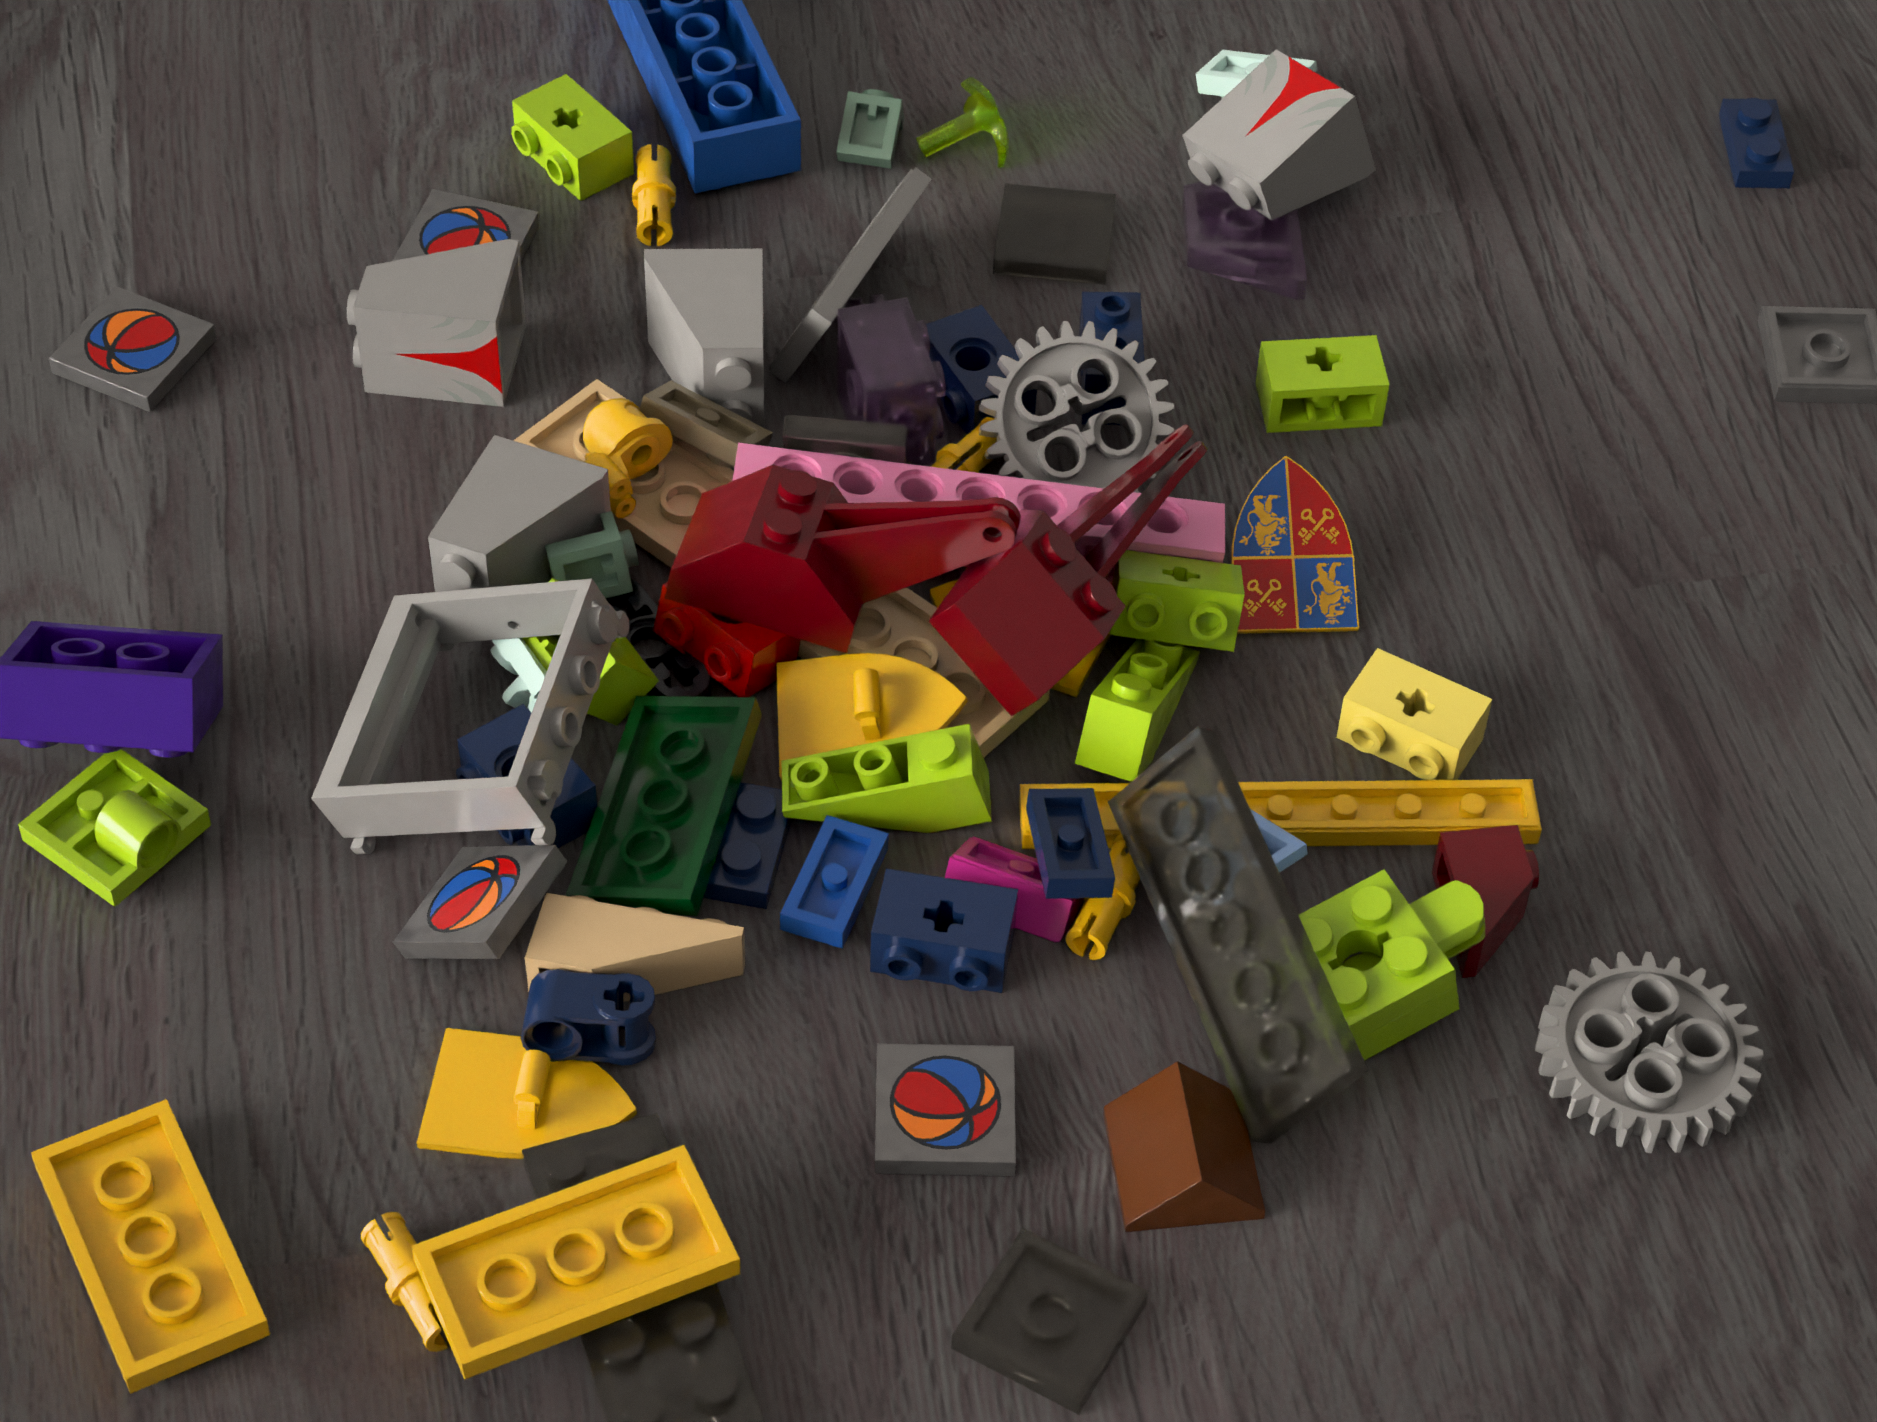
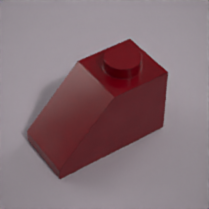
[1432,825,1539,978]

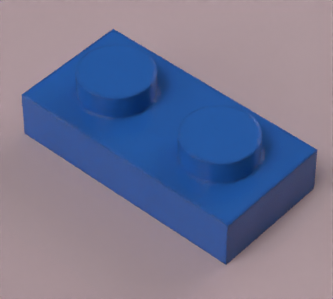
[780,815,889,949]

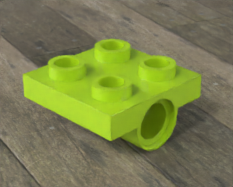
[18,749,211,907]

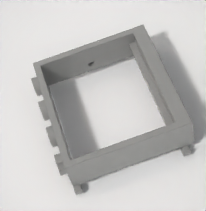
[311,579,629,855]

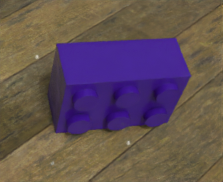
[0,621,223,758]

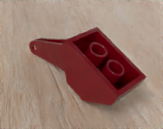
[929,424,1208,717]
[665,464,1021,653]

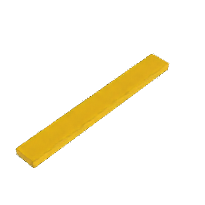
[1019,779,1542,849]

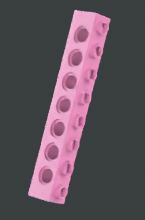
[733,443,1225,585]

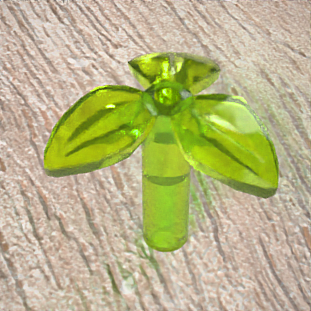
[915,77,1009,168]

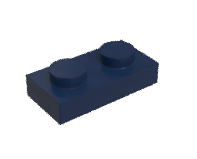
[1719,98,1794,188]
[703,782,792,909]
[1026,788,1115,899]

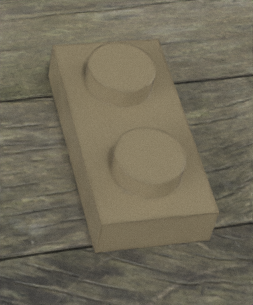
[639,380,773,468]

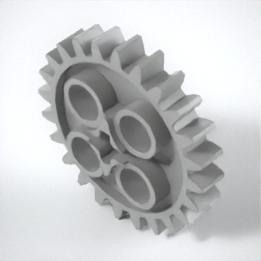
[979,321,1174,493]
[1535,951,1763,1153]

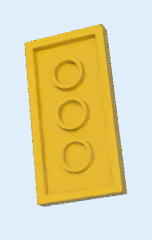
[31,1099,270,1394]
[412,1145,740,1380]

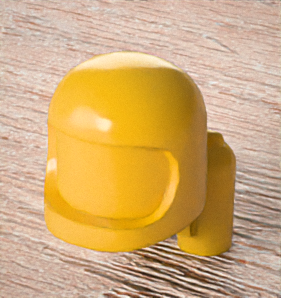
[583,398,673,518]

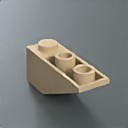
[525,893,745,1002]

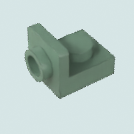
[836,89,904,169]
[544,511,639,598]

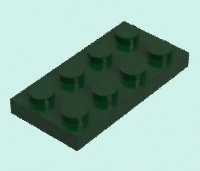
[566,696,762,916]

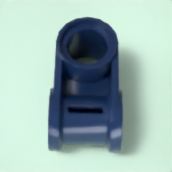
[521,969,656,1065]

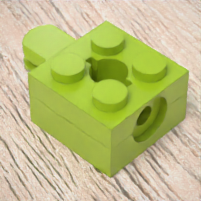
[1267,869,1485,1073]

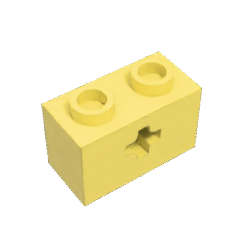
[1336,648,1492,780]

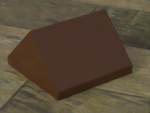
[1103,1061,1265,1232]

